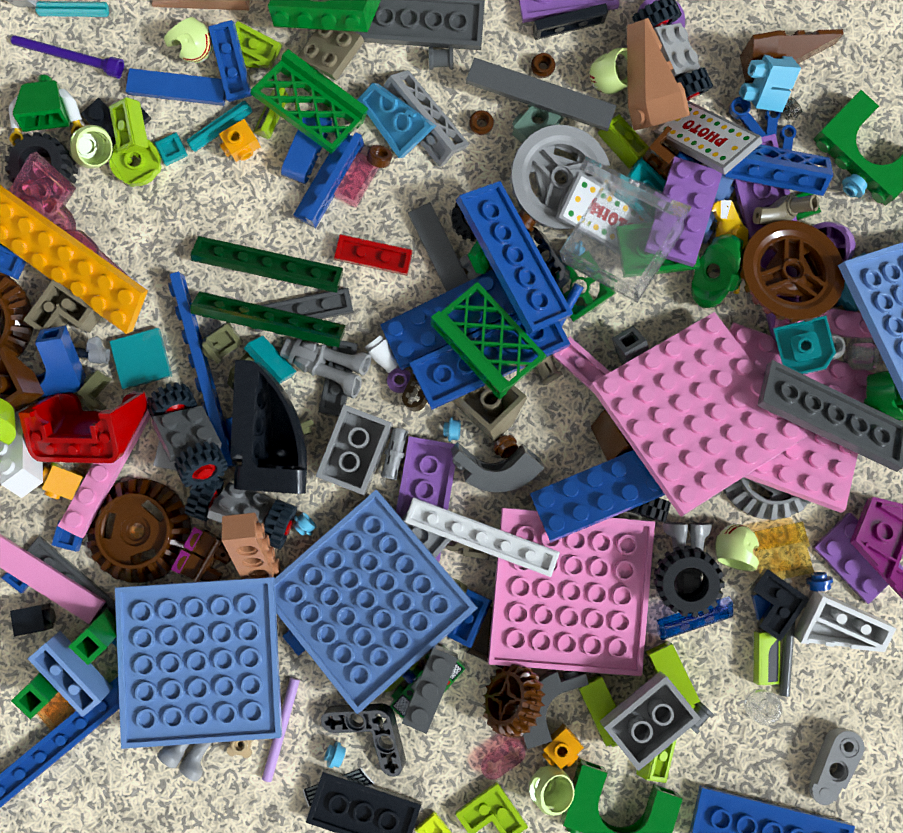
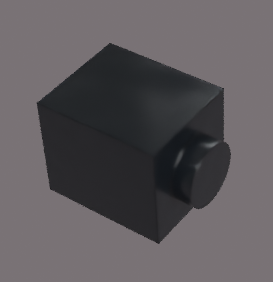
[10,603,56,637]

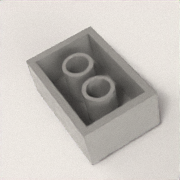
[315,405,393,495]
[600,671,701,771]

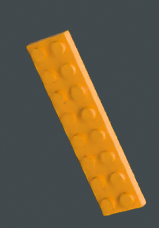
[0,185,148,334]

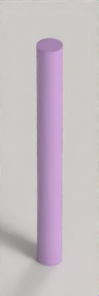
[262,677,300,782]

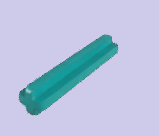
[35,1,110,17]
[187,101,252,152]

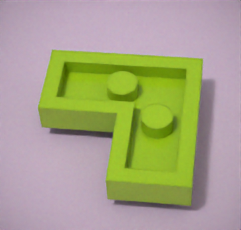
[455,781,528,833]

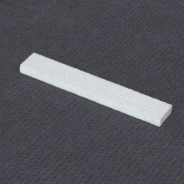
[404,498,560,577]

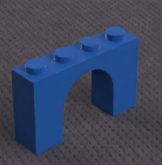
[35,325,86,398]

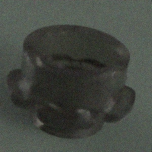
[781,97,803,120]

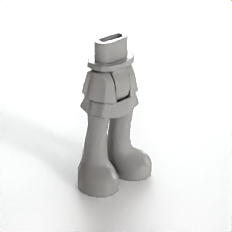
[280,338,371,399]
[663,522,712,593]
[157,743,211,781]

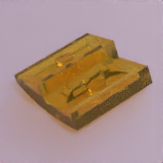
[754,521,814,579]

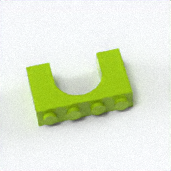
[578,641,700,747]

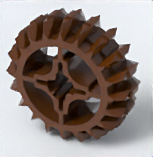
[482,664,546,737]

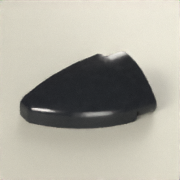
[231,360,307,494]

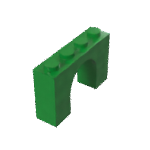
[267,0,381,32]
[813,90,903,206]
[11,609,117,720]
[561,759,683,833]

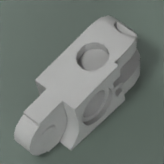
[808,728,865,805]

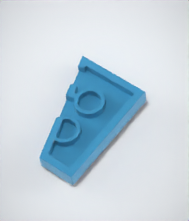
[357,83,437,158]

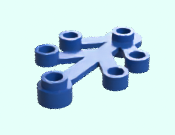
[729,97,797,162]

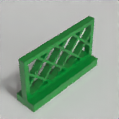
[250,49,369,154]
[431,282,547,400]

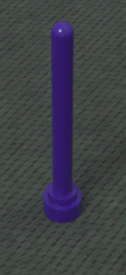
[10,35,125,79]

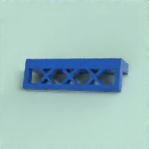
[293,132,364,229]
[725,144,833,196]

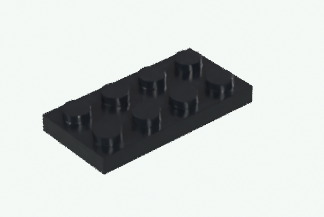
[306,769,422,833]

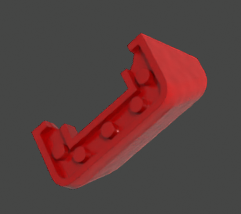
[19,392,147,463]

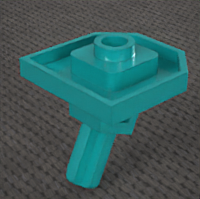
[773,315,836,375]

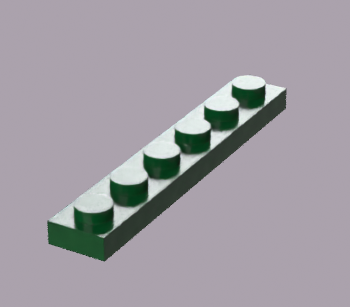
[190,236,343,293]
[191,291,346,347]

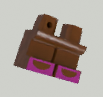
[171,526,231,582]

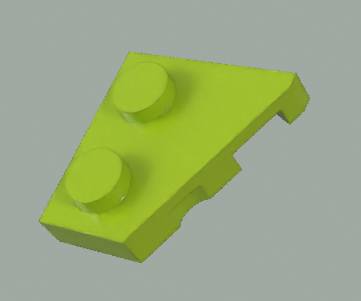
[216,21,282,68]

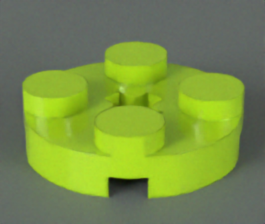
[109,139,162,187]

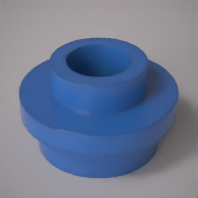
[806,572,833,591]

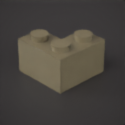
[23,280,102,333]

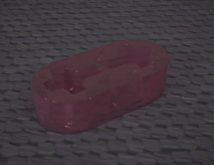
[481,738,526,780]

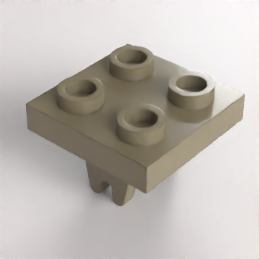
[297,29,364,81]

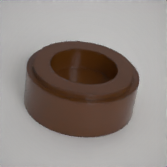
[366,145,392,168]

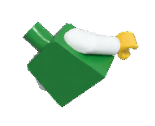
[9,75,84,146]

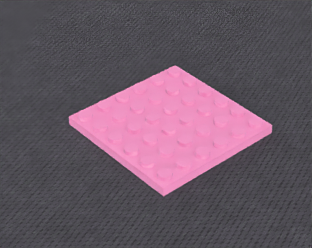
[590,312,808,517]
[729,322,874,513]
[488,508,655,676]

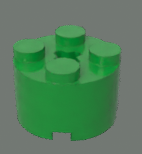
[864,371,903,421]

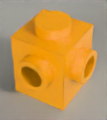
[219,119,261,162]
[41,462,83,500]
[542,723,584,769]

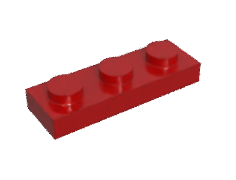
[334,234,413,276]

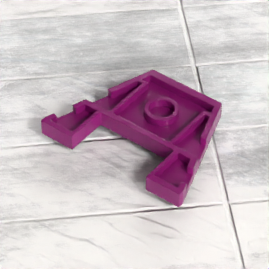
[850,497,903,600]

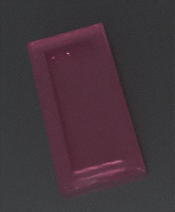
[334,152,379,208]

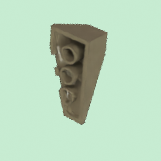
[452,379,527,442]

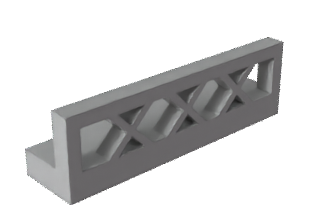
[383,70,469,167]

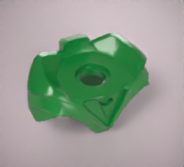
[691,234,744,308]

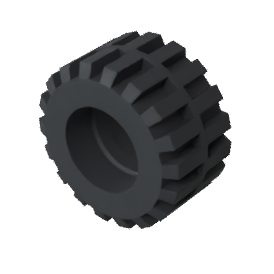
[4,132,78,202]
[654,545,725,617]

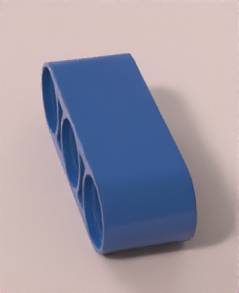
[281,110,332,184]

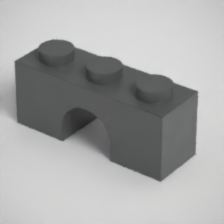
[402,645,458,734]

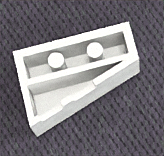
[0,406,43,498]
[794,591,896,652]

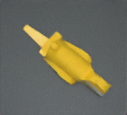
[711,200,749,294]

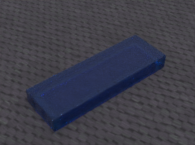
[656,596,733,640]

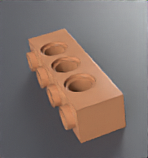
[222,513,280,579]

